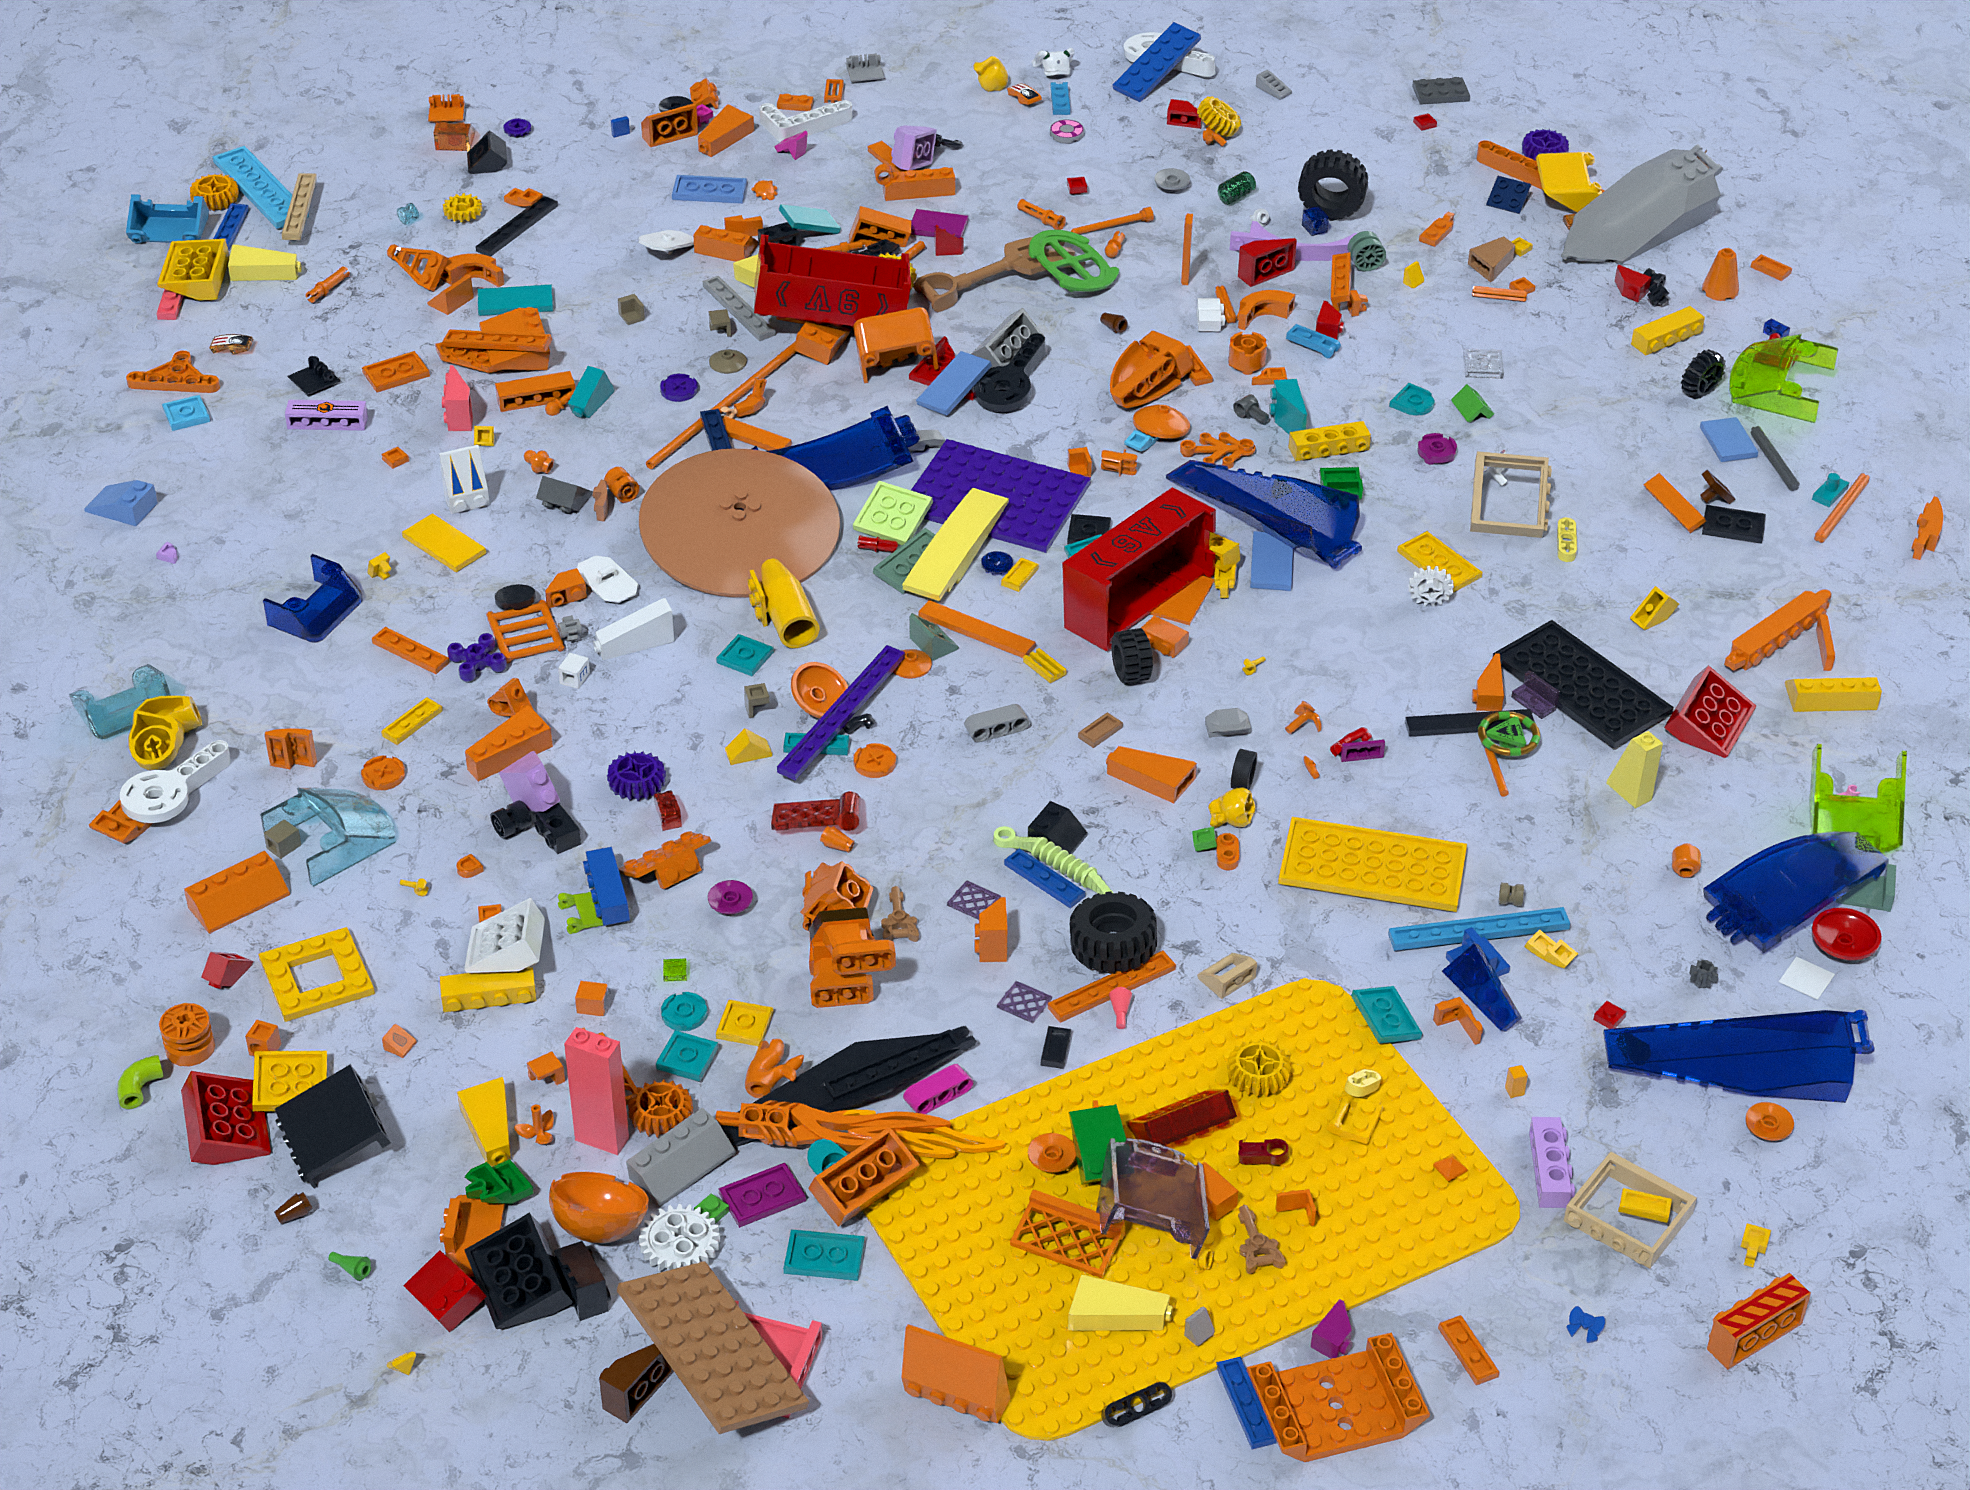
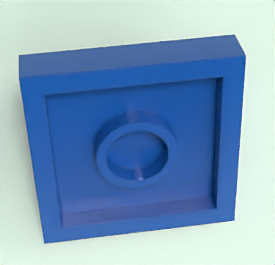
[1446,927,1510,988]

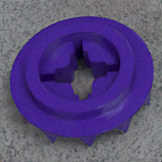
[503,118,531,138]

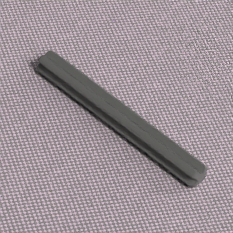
[1750,426,1800,491]

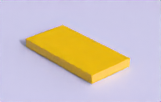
[402,513,486,572]
[1397,531,1483,593]

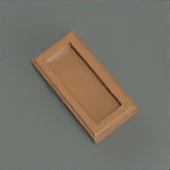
[1078,712,1123,748]

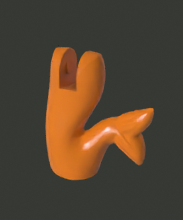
[745,1039,804,1098]

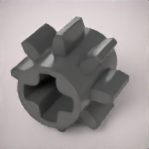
[1689,960,1718,988]

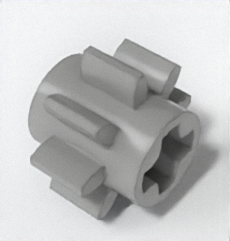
[558,615,582,642]

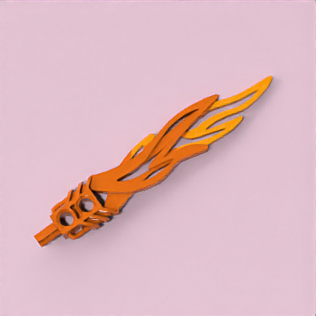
[716,1100,1006,1158]

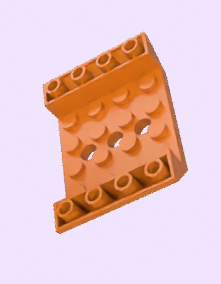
[1246,1332,1430,1462]

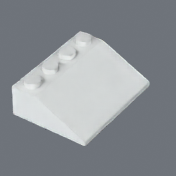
[464,898,545,973]

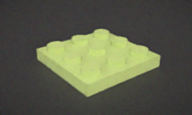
[853,481,933,545]

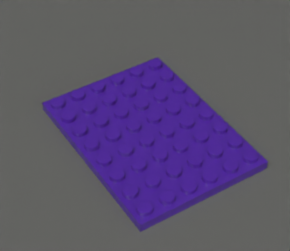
[911,439,1091,553]

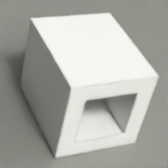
[558,653,590,689]

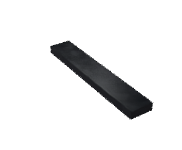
[475,196,558,257]
[1405,709,1535,737]

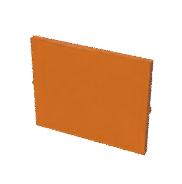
[1150,576,1214,625]

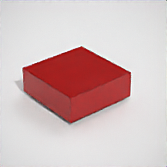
[1413,113,1437,131]

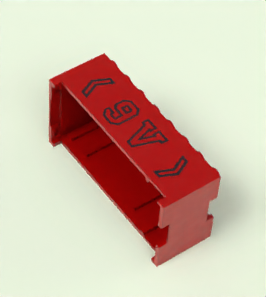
[754,234,911,328]
[1062,487,1216,651]

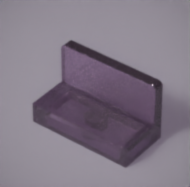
[1511,670,1559,719]

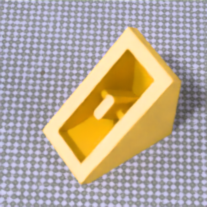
[725,728,772,765]

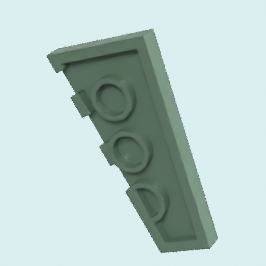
[873,528,935,595]

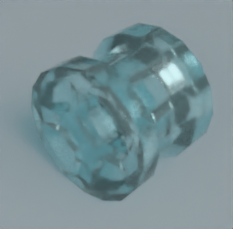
[397,203,419,225]

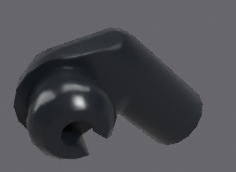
[843,713,875,734]

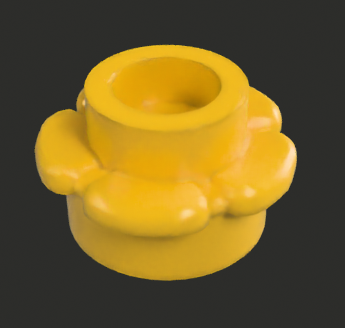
[1192,1245,1213,1270]

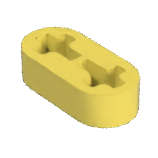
[1344,1069,1381,1097]

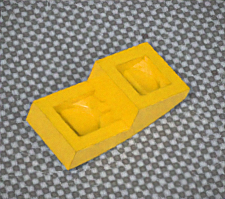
[1524,929,1578,968]

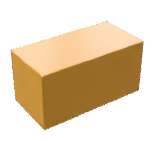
[1505,1065,1528,1098]

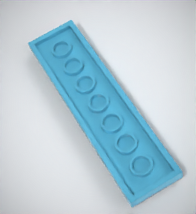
[212,146,309,229]

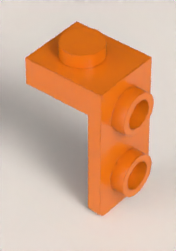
[1433,997,1483,1045]

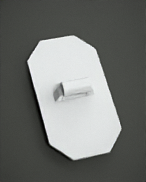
[639,230,694,255]
[577,556,638,603]

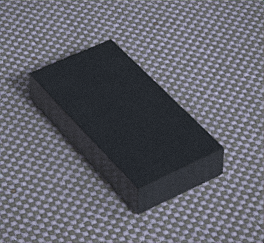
[1040,1026,1071,1069]

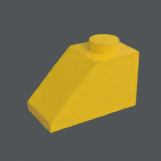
[1630,586,1679,630]

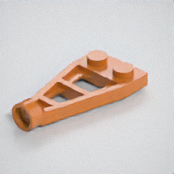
[387,244,449,292]

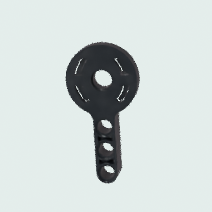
[974,333,1046,412]

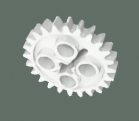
[639,1204,720,1271]

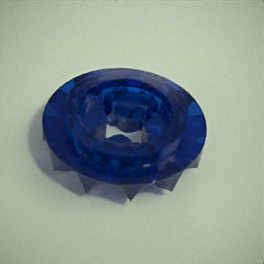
[981,551,1013,575]

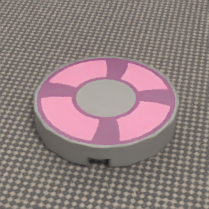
[1050,119,1084,144]

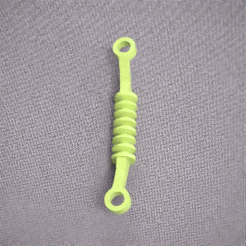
[993,826,1113,895]

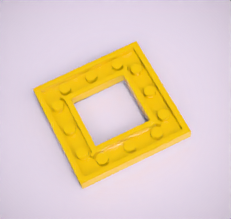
[258,927,375,1022]

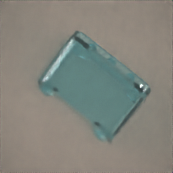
[69,664,171,739]

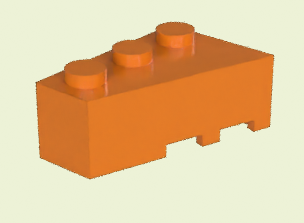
[849,206,911,247]

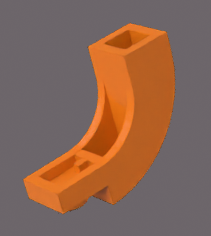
[440,253,504,287]
[1237,290,1296,330]

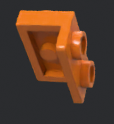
[689,78,719,109]

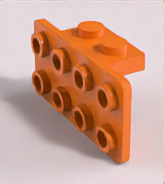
[619,831,711,889]
[440,1195,505,1277]

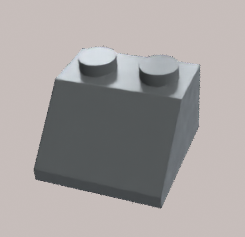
[536,476,593,513]

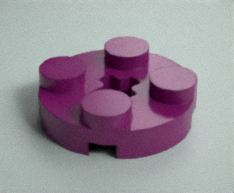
[1417,433,1457,465]

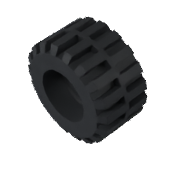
[1111,628,1153,684]

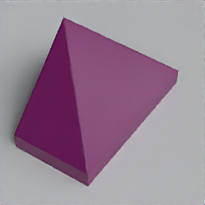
[1341,739,1385,762]

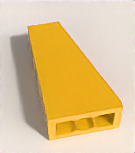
[457,1077,511,1167]

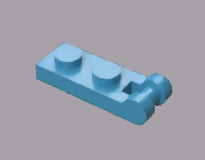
[1050,82,1070,115]
[1286,324,1341,358]

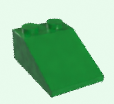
[1069,1104,1133,1184]

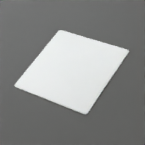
[1779,957,1835,1000]

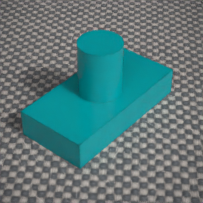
[1812,473,1850,508]

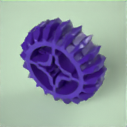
[1522,128,1569,161]
[607,750,666,801]

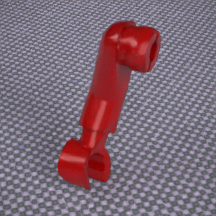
[1330,727,1372,757]

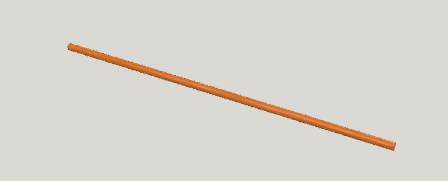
[646,241,925,469]

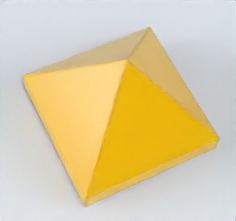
[474,426,494,446]
[386,1351,416,1375]

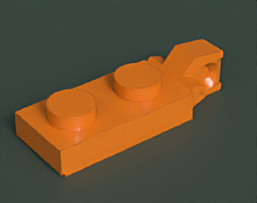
[1419,211,1455,247]

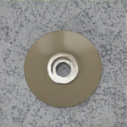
[709,349,747,374]

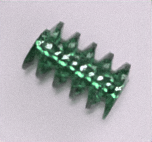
[1217,171,1256,205]

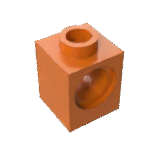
[245,1020,282,1056]

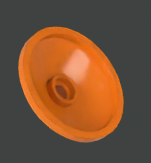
[1133,405,1190,438]
[791,662,848,718]

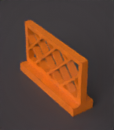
[1010,1189,1125,1278]

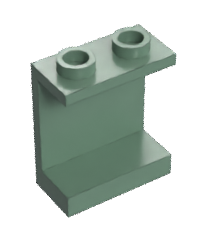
[1833,856,1896,912]

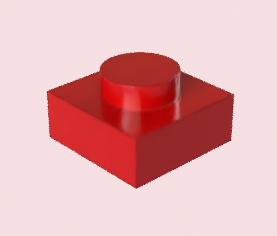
[1067,177,1087,194]
[1593,1001,1627,1031]

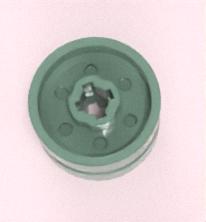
[1347,231,1386,271]

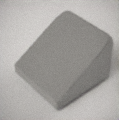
[1184,1306,1214,1346]

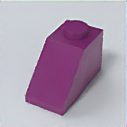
[1311,1299,1353,1359]

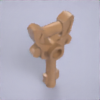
[881,886,919,942]
[1238,1205,1285,1274]

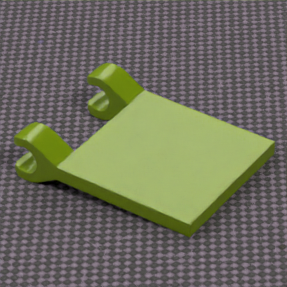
[558,892,603,934]

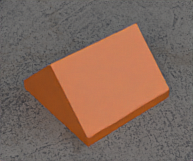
[427,274,474,315]

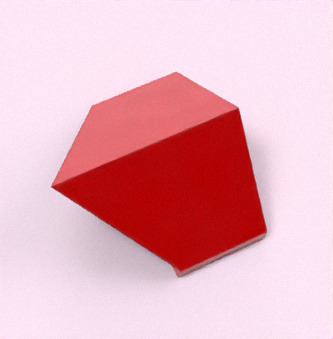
[934,225,964,256]

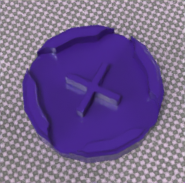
[660,373,698,402]

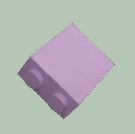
[499,751,560,812]

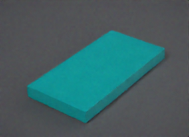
[478,284,553,316]

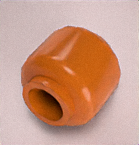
[1672,843,1701,878]

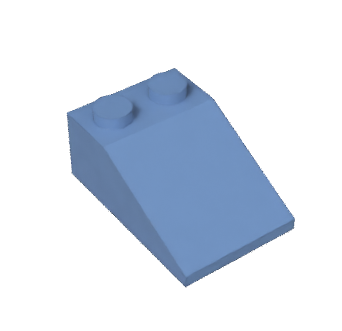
[84,480,158,526]

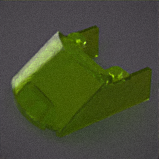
[1729,334,1838,423]
[1809,744,1907,856]

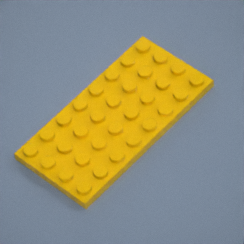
[1278,817,1467,912]

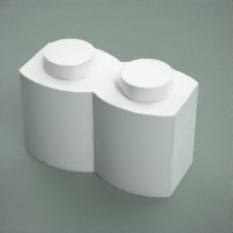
[1197,298,1225,331]

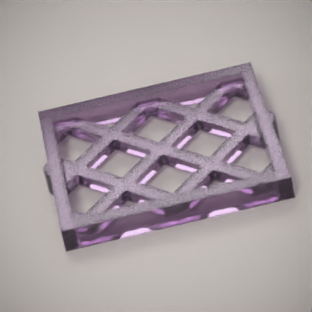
[947,880,1001,920]
[997,981,1052,1023]

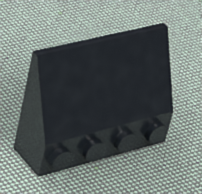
[464,1212,574,1330]

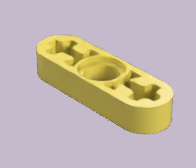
[1557,517,1577,562]

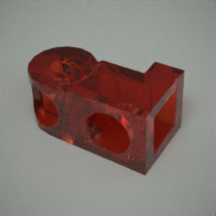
[654,790,682,831]

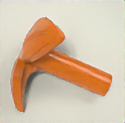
[1285,701,1321,734]
[514,1104,554,1144]

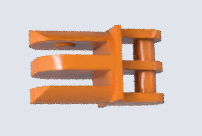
[1101,449,1137,476]

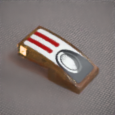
[209,334,254,355]

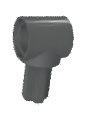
[1233,394,1269,423]

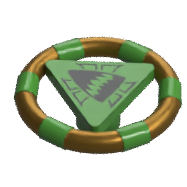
[1478,711,1540,757]

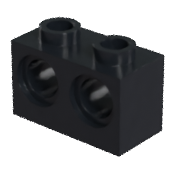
[758,222,800,246]

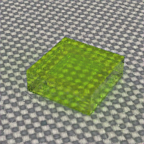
[663,958,687,982]

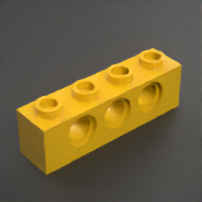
[1288,421,1371,461]
[1209,532,1240,571]

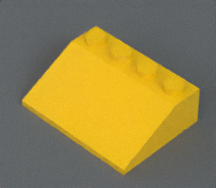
[157,239,230,301]

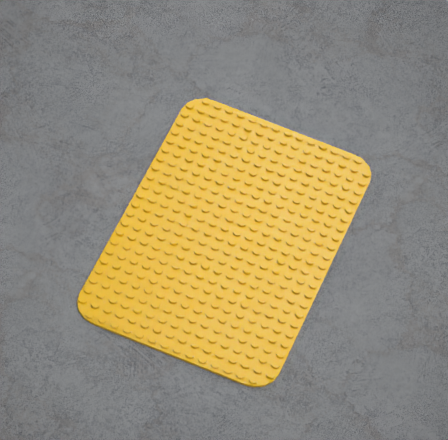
[862,978,1520,1441]

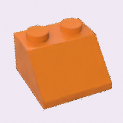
[974,897,1008,962]

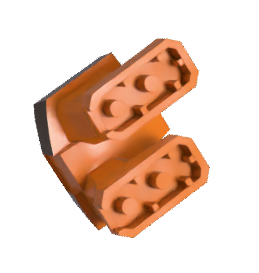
[809,907,896,1008]

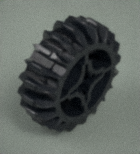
[1681,349,1726,399]

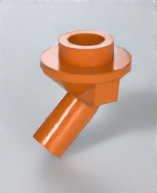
[1203,127,1227,147]

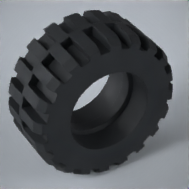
[1298,149,1368,220]
[1069,891,1157,974]

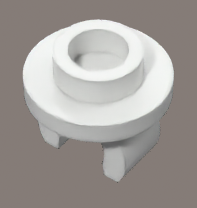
[1250,208,1269,226]

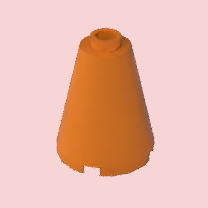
[1702,248,1739,301]

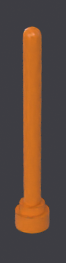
[1071,207,1154,234]

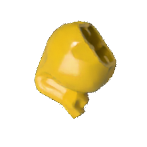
[973,56,1008,92]
[1208,788,1255,828]

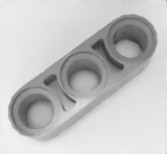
[964,704,1030,742]

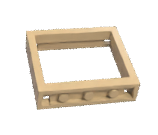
[1470,451,1552,538]
[1564,1151,1697,1269]

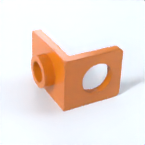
[1275,1189,1316,1226]

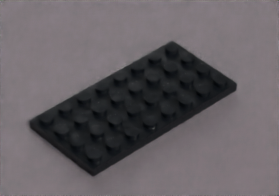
[1493,620,1674,749]

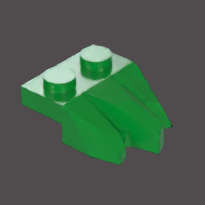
[1319,467,1363,508]
[464,1159,534,1204]

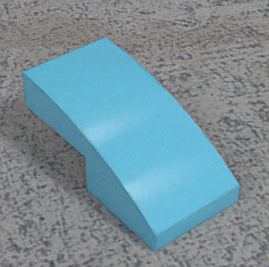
[1124,430,1160,451]

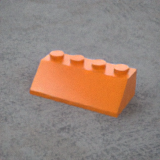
[184,851,290,934]

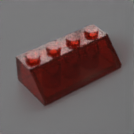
[1126,1089,1237,1153]

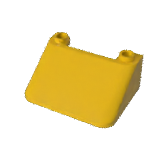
[1536,152,1602,212]

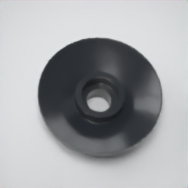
[659,96,693,112]

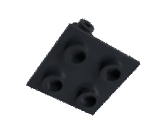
[287,356,340,395]

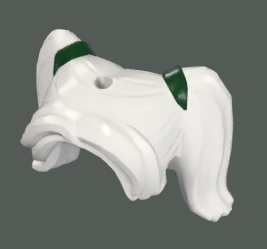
[1031,48,1075,76]

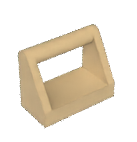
[1197,953,1257,999]

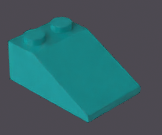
[1269,379,1307,434]

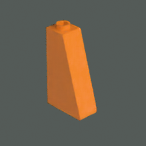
[698,104,754,157]
[1106,746,1197,804]

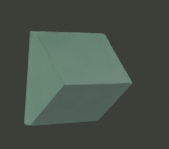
[909,613,959,661]

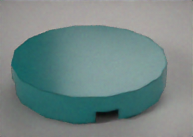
[661,992,707,1031]

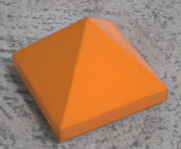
[1433,1153,1468,1181]

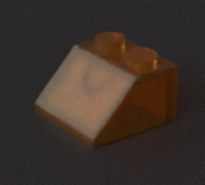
[433,122,475,151]

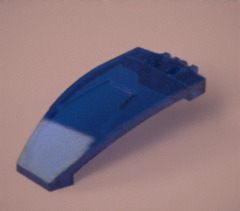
[752,405,920,491]
[1703,832,1889,953]

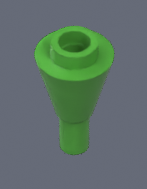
[328,1252,371,1281]

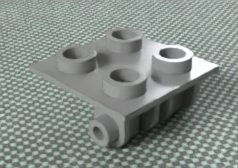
[846,53,885,82]

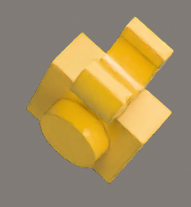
[1740,1223,1771,1267]

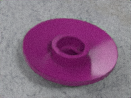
[708,880,753,914]

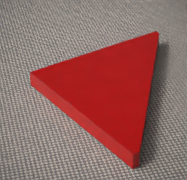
[909,336,974,401]

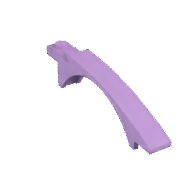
[1230,221,1357,261]

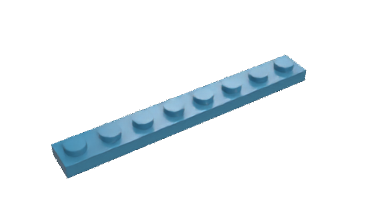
[1388,907,1570,951]

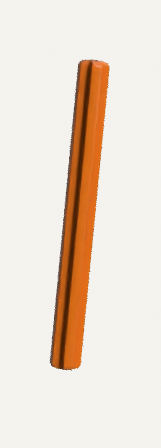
[1814,473,1870,543]

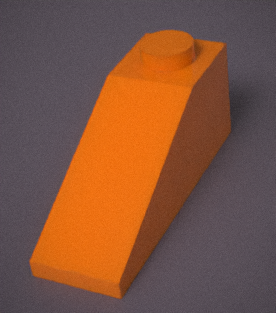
[1472,654,1504,711]

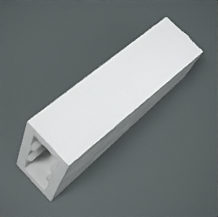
[593,598,674,660]

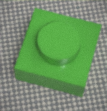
[1192,826,1217,851]
[694,1193,729,1224]

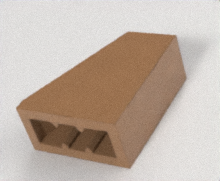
[1468,236,1515,282]

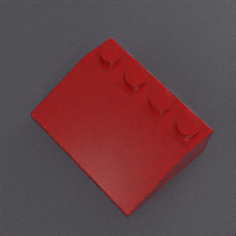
[1664,665,1757,758]
[181,1071,271,1165]

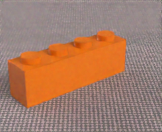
[495,371,575,412]

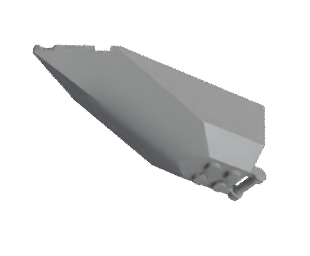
[1561,144,1723,264]

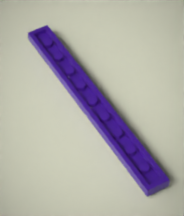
[777,645,905,780]

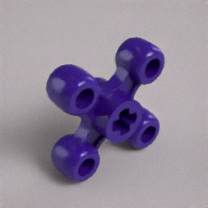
[447,633,507,682]

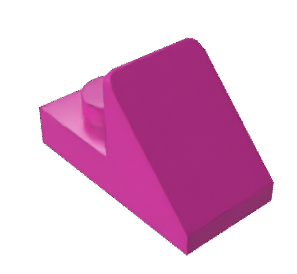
[774,131,808,160]

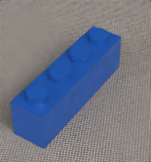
[583,847,630,926]

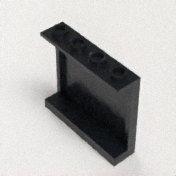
[275,1064,391,1189]

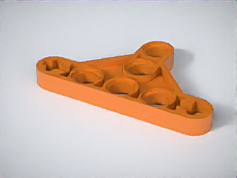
[126,350,220,393]

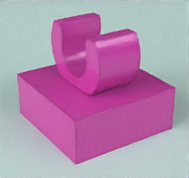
[697,104,713,127]

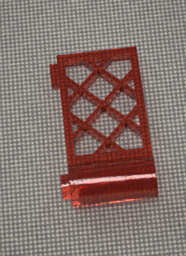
[771,791,861,831]

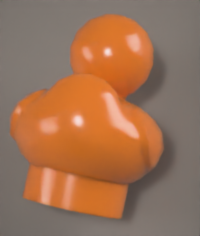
[524,450,554,474]

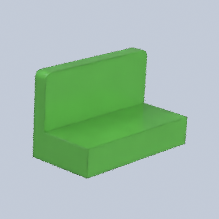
[1451,384,1495,423]

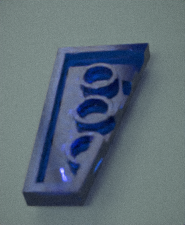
[1442,943,1522,1032]

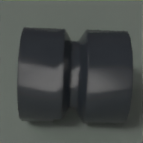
[490,800,532,838]

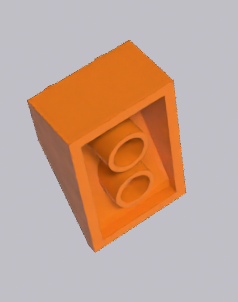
[794,320,851,365]

